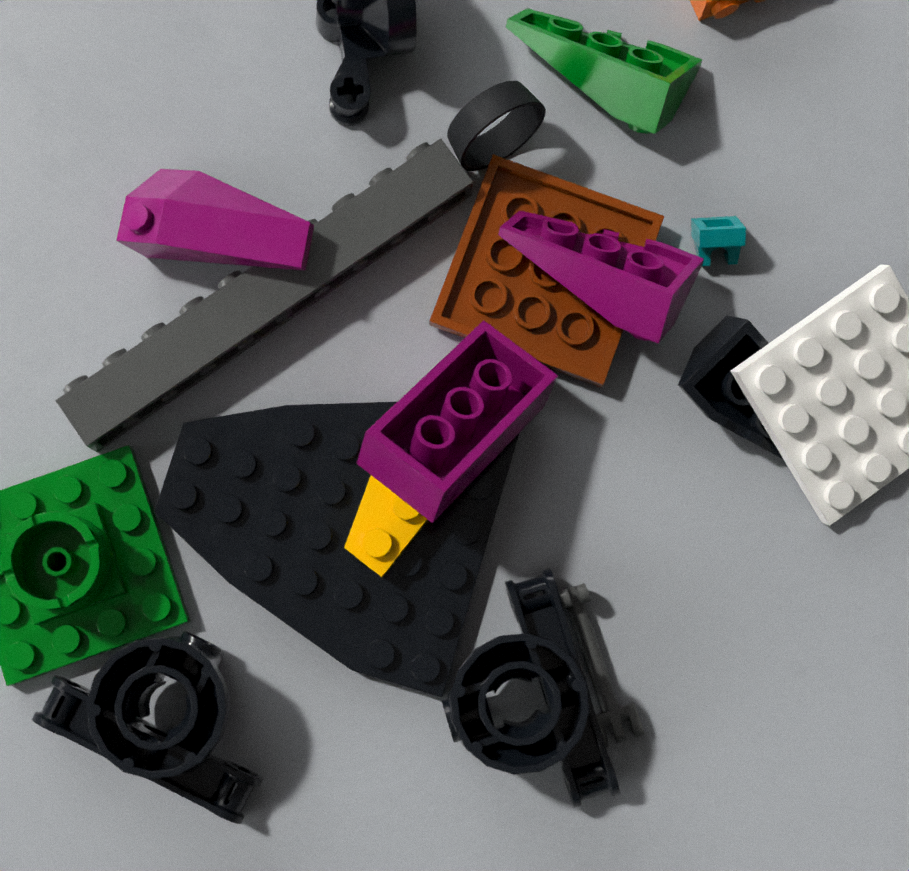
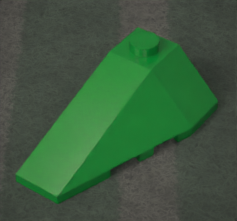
[506,8,702,134]

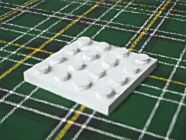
[730,265,909,526]

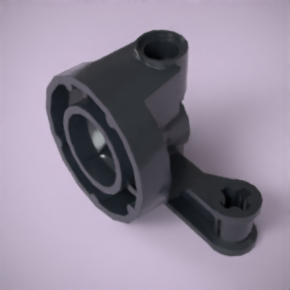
[316,0,417,126]
[442,568,620,808]
[32,631,263,824]

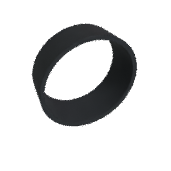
[447,81,546,171]

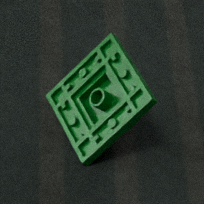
[0,445,191,686]

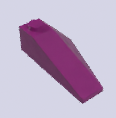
[116,169,314,270]
[498,210,704,344]

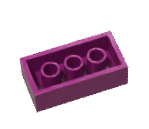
[357,320,558,523]

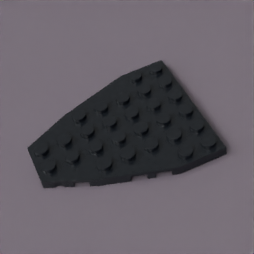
[154,402,519,697]

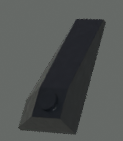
[678,315,784,460]

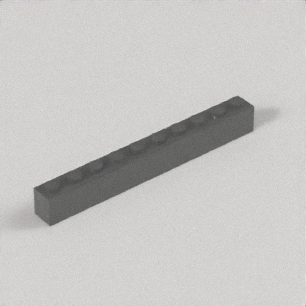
[55,138,473,452]

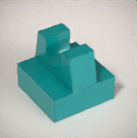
[691,216,746,266]

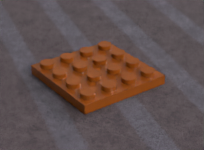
[429,154,664,388]

